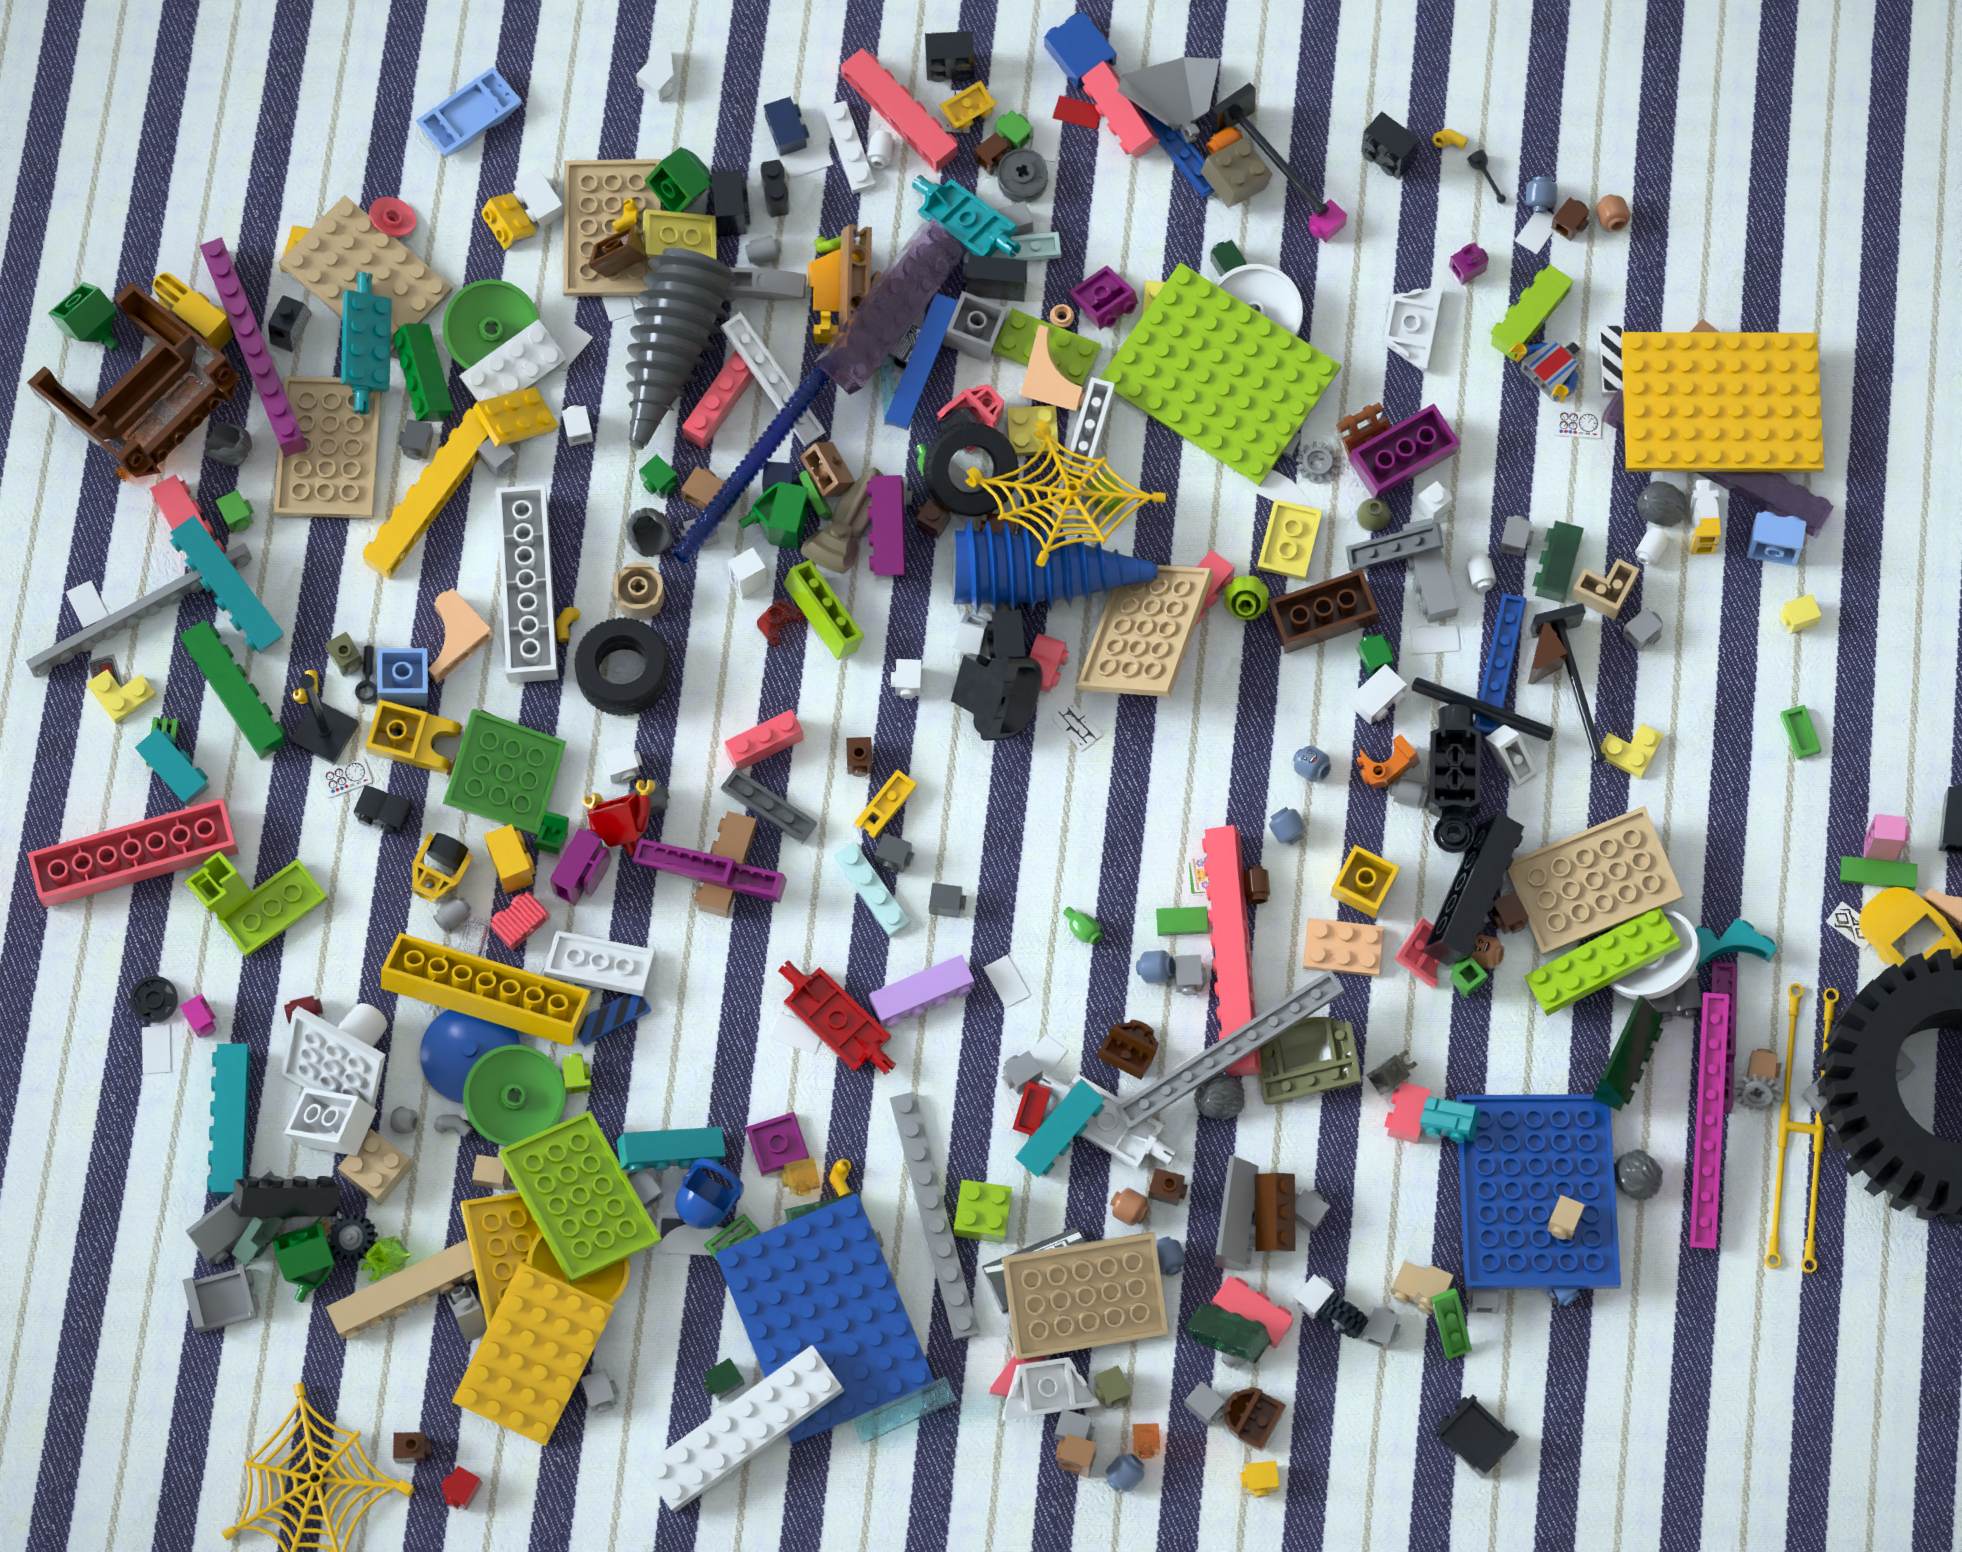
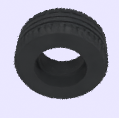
[923,422,1019,517]
[574,617,671,716]

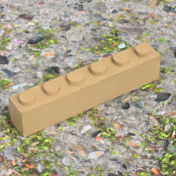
[326,1239,477,1340]

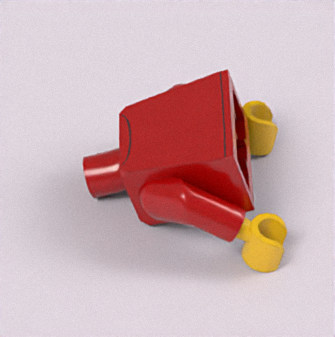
[583,779,655,855]

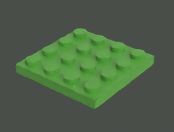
[442,709,567,836]

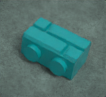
[1420,1096,1480,1143]

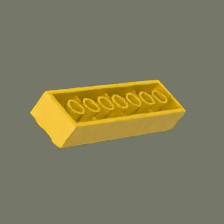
[381,932,591,1047]

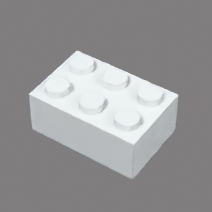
[284,1088,377,1156]

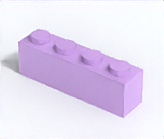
[869,954,975,1027]

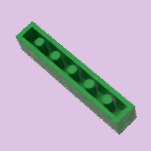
[179,620,286,760]

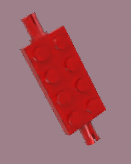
[778,960,896,1075]

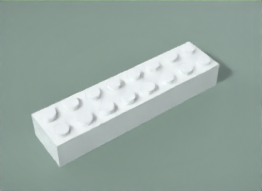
[496,485,559,683]
[642,1345,845,1513]

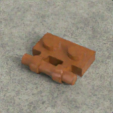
[1336,402,1391,458]

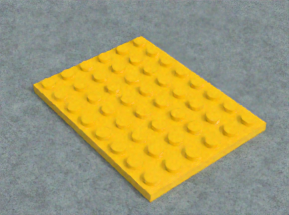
[1621,332,1824,472]

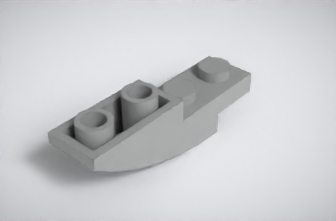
[727,267,806,299]

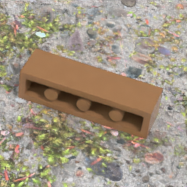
[695,811,758,918]

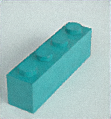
[1015,1078,1105,1177]
[617,1127,726,1173]

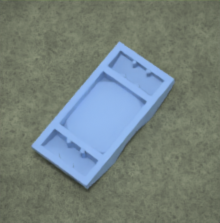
[416,67,522,157]

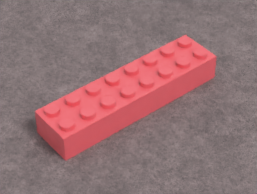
[27,798,239,908]

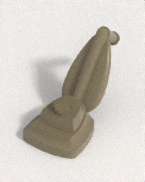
[801,468,884,574]

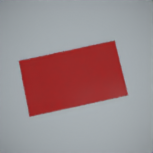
[1052,95,1100,129]

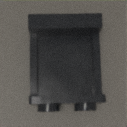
[1436,1394,1520,1478]

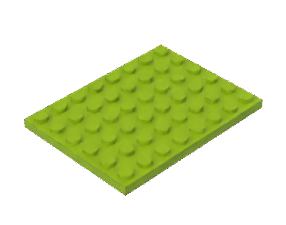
[1099,262,1342,487]

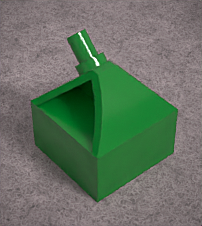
[644,147,712,213]
[48,282,119,351]
[738,482,810,550]
[272,1221,334,1303]

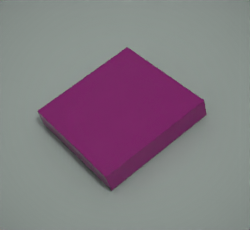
[746,1112,810,1176]

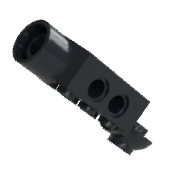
[1429,704,1481,854]

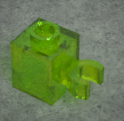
[361,1236,411,1282]

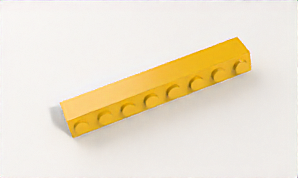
[363,408,490,580]

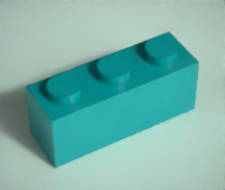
[135,728,209,807]

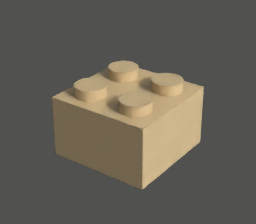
[338,1128,413,1205]

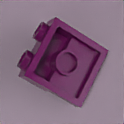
[1069,265,1138,330]

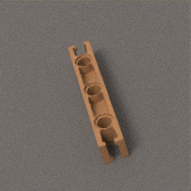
[837,224,872,386]

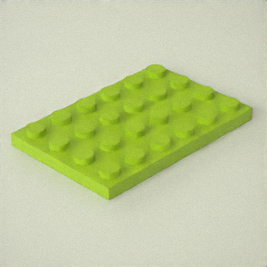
[498,1110,662,1284]

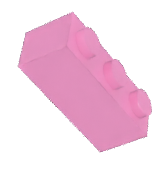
[1863,814,1910,861]

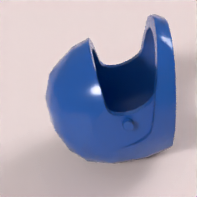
[675,1158,744,1230]

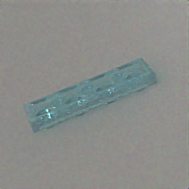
[852,1376,958,1444]

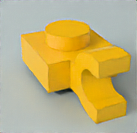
[813,311,838,344]

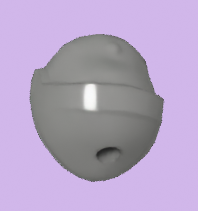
[390,1106,418,1134]

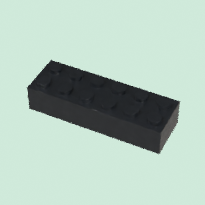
[1422,812,1524,966]

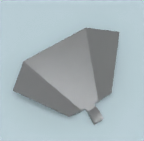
[1117,57,1220,144]

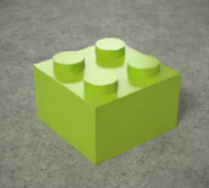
[954,1179,1012,1244]

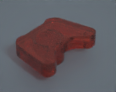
[757,599,804,647]

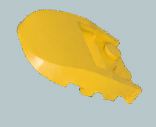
[1859,887,1962,967]

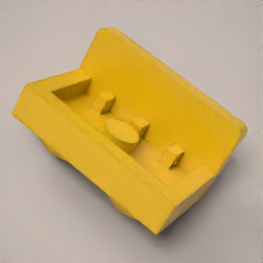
[939,81,998,130]
[481,193,536,249]

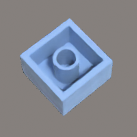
[1747,512,1807,566]
[377,648,428,706]

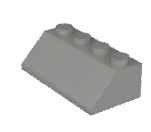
[1214,1155,1259,1271]
[186,1167,274,1266]

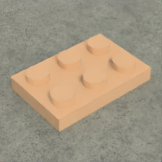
[1303,918,1384,977]

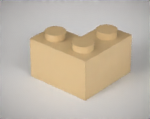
[1571,558,1640,620]
[1390,1260,1454,1315]

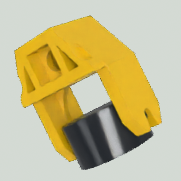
[412,833,473,904]

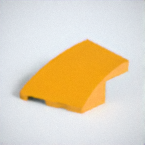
[807,243,859,312]

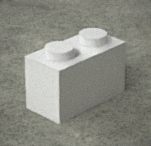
[513,168,564,229]
[728,548,769,599]
[1349,664,1407,725]

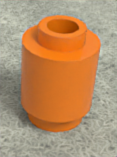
[1206,126,1243,155]

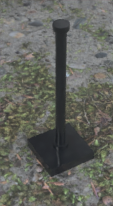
[1212,82,1329,217]
[1530,603,1607,763]
[290,674,359,765]

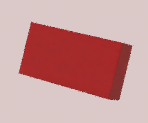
[1012,1080,1053,1136]

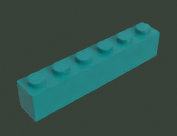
[169,515,284,654]
[207,1044,251,1199]

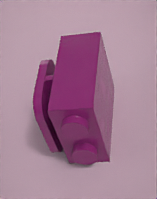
[550,828,611,906]

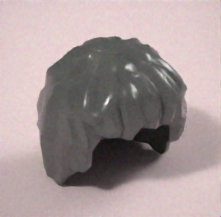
[205,422,252,467]
[1637,481,1687,527]
[626,508,673,557]
[1194,1073,1245,1119]
[1614,1149,1663,1200]

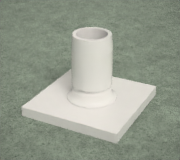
[281,1003,387,1108]

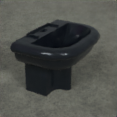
[951,655,1043,741]

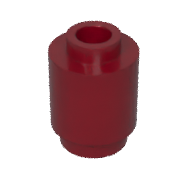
[284,995,323,1024]

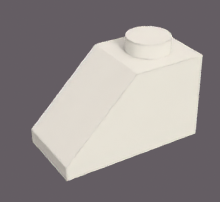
[636,42,675,102]
[1485,724,1537,786]

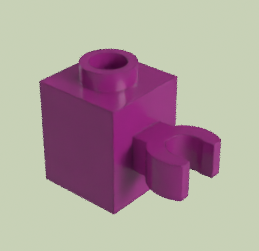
[1449,243,1489,285]

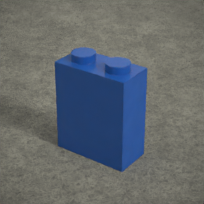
[1044,11,1117,89]

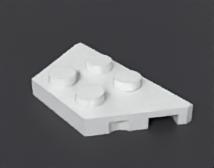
[1382,283,1443,372]
[1002,1357,1100,1420]

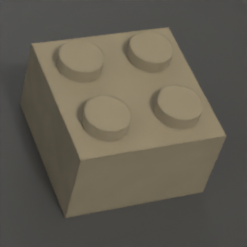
[1200,138,1273,208]

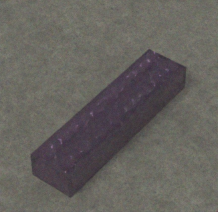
[815,218,968,395]

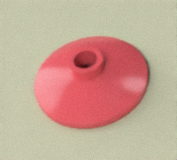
[369,197,416,237]

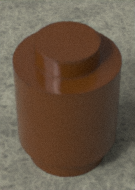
[1243,865,1270,904]

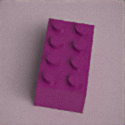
[1348,404,1460,498]
[867,475,907,577]

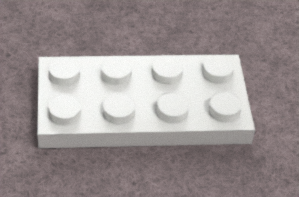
[459,319,567,402]
[544,930,655,996]

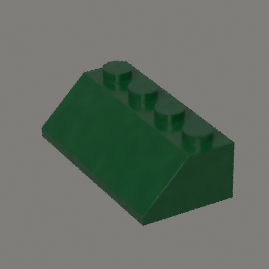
[1592,995,1664,1111]

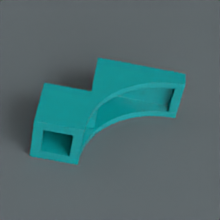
[1695,918,1778,970]

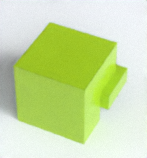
[184,851,253,920]

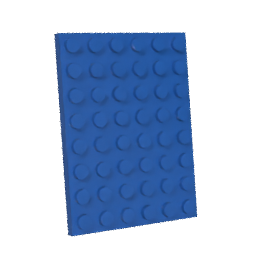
[1456,1094,1621,1289]
[715,1193,936,1445]

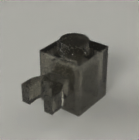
[1366,1050,1417,1095]

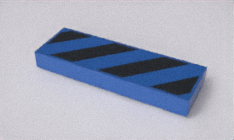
[578,994,651,1047]

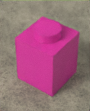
[1309,199,1347,243]

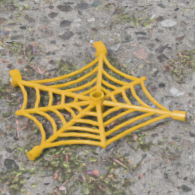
[965,419,1166,567]
[221,1382,415,1552]

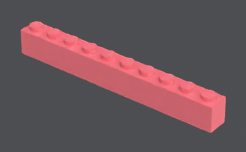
[1202,825,1261,1077]

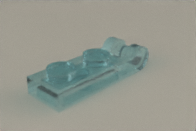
[880,352,897,425]

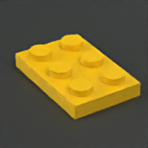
[473,387,559,447]

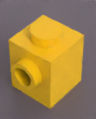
[1240,1460,1280,1498]

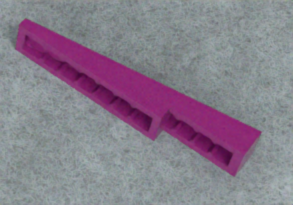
[632,838,787,903]
[1710,961,1737,1114]

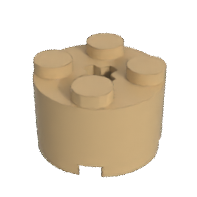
[613,562,665,619]

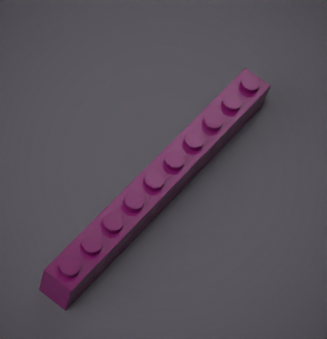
[200,237,308,458]

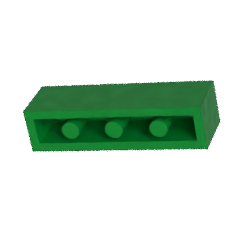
[393,323,453,422]

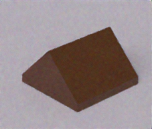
[589,224,648,278]
[1528,622,1568,685]

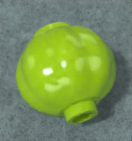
[1224,575,1269,620]

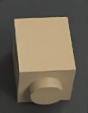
[472,1155,511,1190]
[1547,1195,1585,1240]

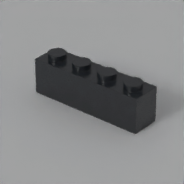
[231,1176,341,1217]

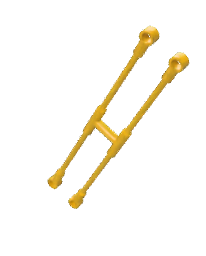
[1765,983,1839,1273]

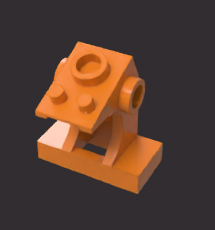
[1356,734,1421,790]

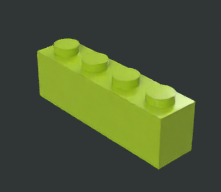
[1490,264,1574,360]
[783,560,864,660]

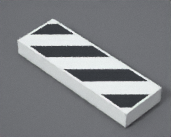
[1598,324,1624,396]

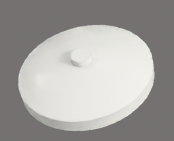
[1215,264,1303,336]
[1609,909,1700,1000]

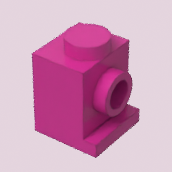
[180,993,216,1038]

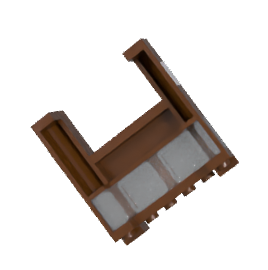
[27,282,240,478]

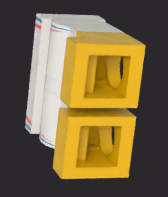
[1688,480,1721,555]

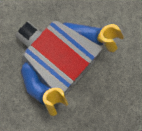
[1509,341,1581,403]

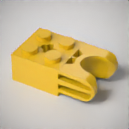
[153,272,233,357]
[365,699,463,774]

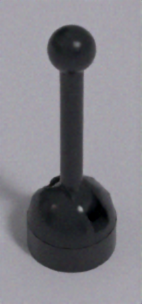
[1467,149,1506,204]

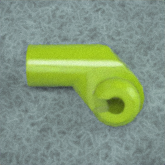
[814,236,841,254]

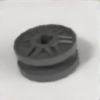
[997,148,1048,203]

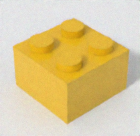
[484,824,536,894]
[1331,845,1400,919]

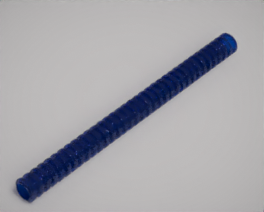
[672,350,843,564]

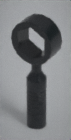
[355,645,377,705]

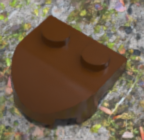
[1097,1020,1158,1080]
[1224,1387,1286,1452]

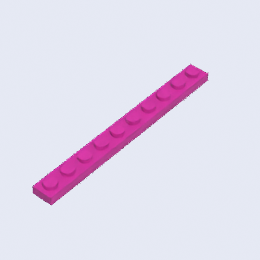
[1689,993,1729,1250]

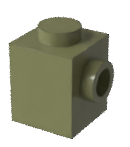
[325,632,363,676]
[1094,1365,1131,1409]

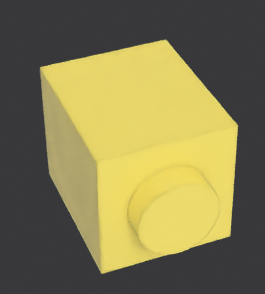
[1780,594,1822,633]

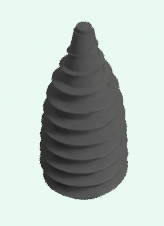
[625,248,735,450]

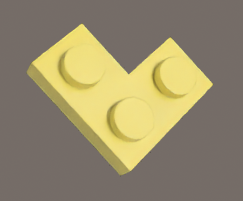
[87,670,157,724]
[1601,724,1664,779]

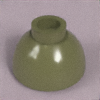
[1357,498,1391,532]

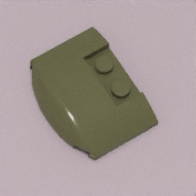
[1259,1017,1362,1105]

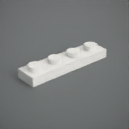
[823,101,875,194]

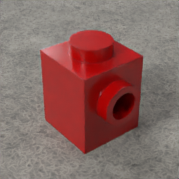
[441,1466,482,1510]

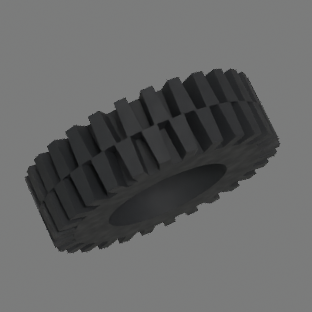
[1817,949,1962,1223]

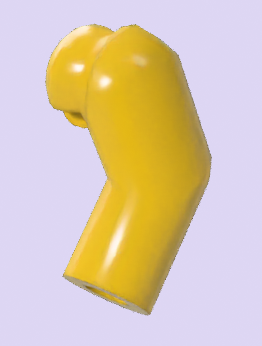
[293,670,318,704]
[829,1159,851,1199]

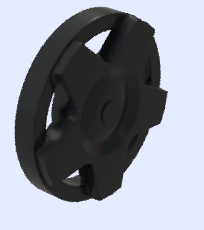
[130,976,178,1023]

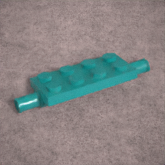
[912,175,1021,258]
[341,272,392,415]

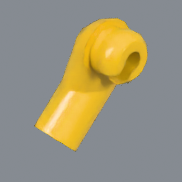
[1432,129,1469,149]
[612,199,639,233]
[556,606,580,642]

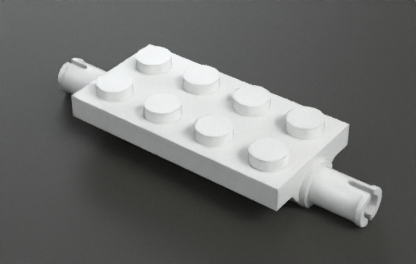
[1039,1073,1177,1169]

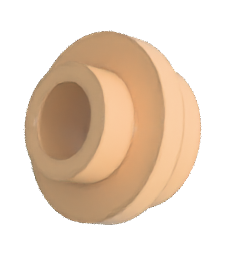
[1050,304,1074,328]

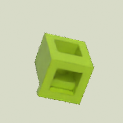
[562,1053,592,1095]

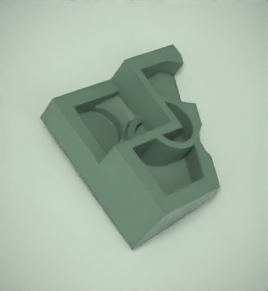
[231,1217,292,1266]

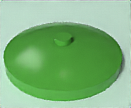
[442,279,540,370]
[463,1045,566,1147]

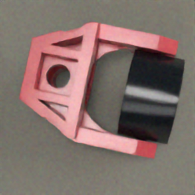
[937,384,1004,453]

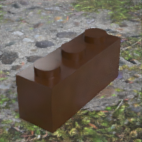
[1255,1173,1295,1252]

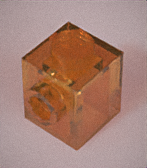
[1132,1423,1160,1459]

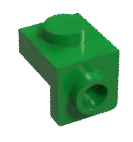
[535,811,569,855]

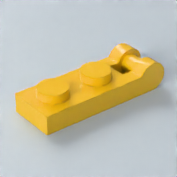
[855,769,917,839]

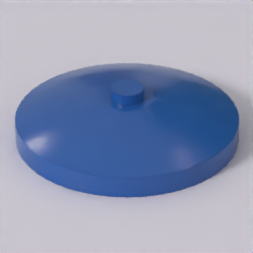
[420,1009,521,1104]

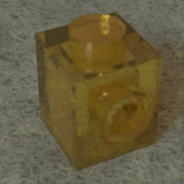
[781,1157,820,1196]

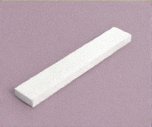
[720,312,826,446]

